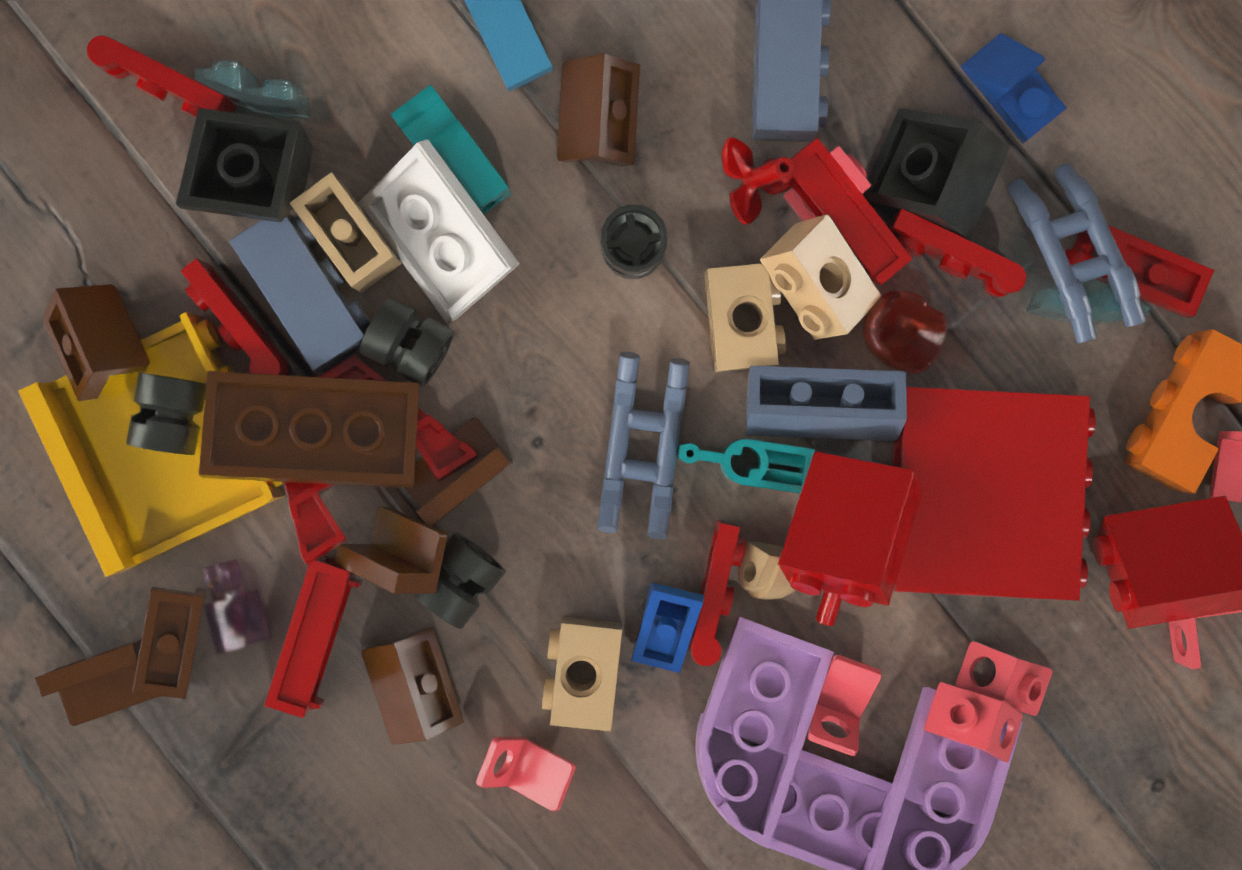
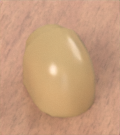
[738,541,795,600]

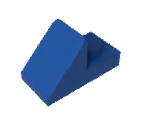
[960,33,1067,144]
[631,583,704,673]

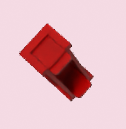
[778,138,913,285]
[264,555,363,718]

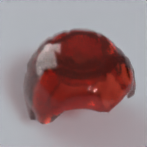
[863,290,948,374]

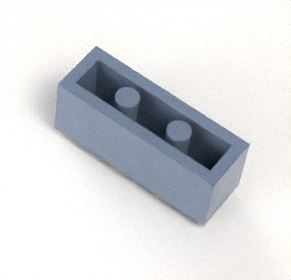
[752,0,831,142]
[229,214,371,373]
[745,366,907,441]

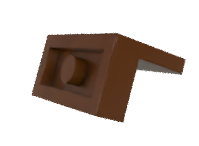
[557,53,640,166]
[43,284,150,401]
[405,418,513,526]
[334,507,447,594]
[132,587,207,699]
[361,627,464,745]
[35,639,159,726]

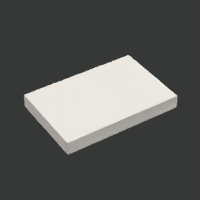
[358,139,520,324]

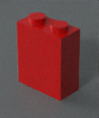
[778,451,922,607]
[1093,495,1242,629]

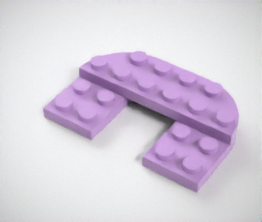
[695,617,1023,870]

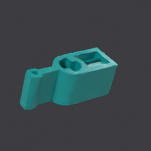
[390,84,512,215]
[677,439,815,494]

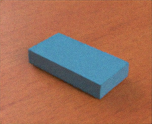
[464,0,553,92]

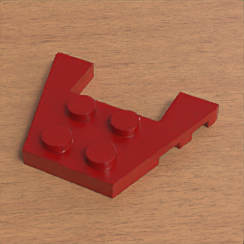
[284,355,477,565]

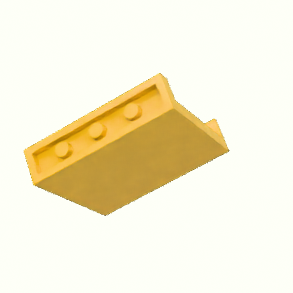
[18,312,285,577]

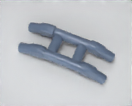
[1007,163,1146,343]
[597,352,690,539]

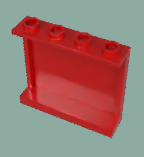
[892,387,1096,601]

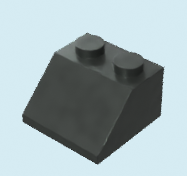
[176,108,314,223]
[862,108,1010,241]

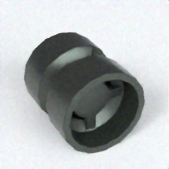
[601,204,668,279]
[360,296,455,388]
[126,372,206,455]
[413,532,506,629]

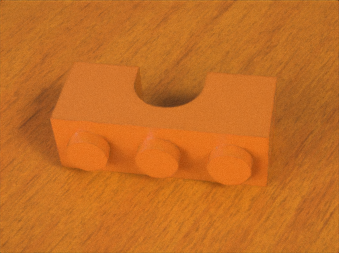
[1123,329,1242,493]

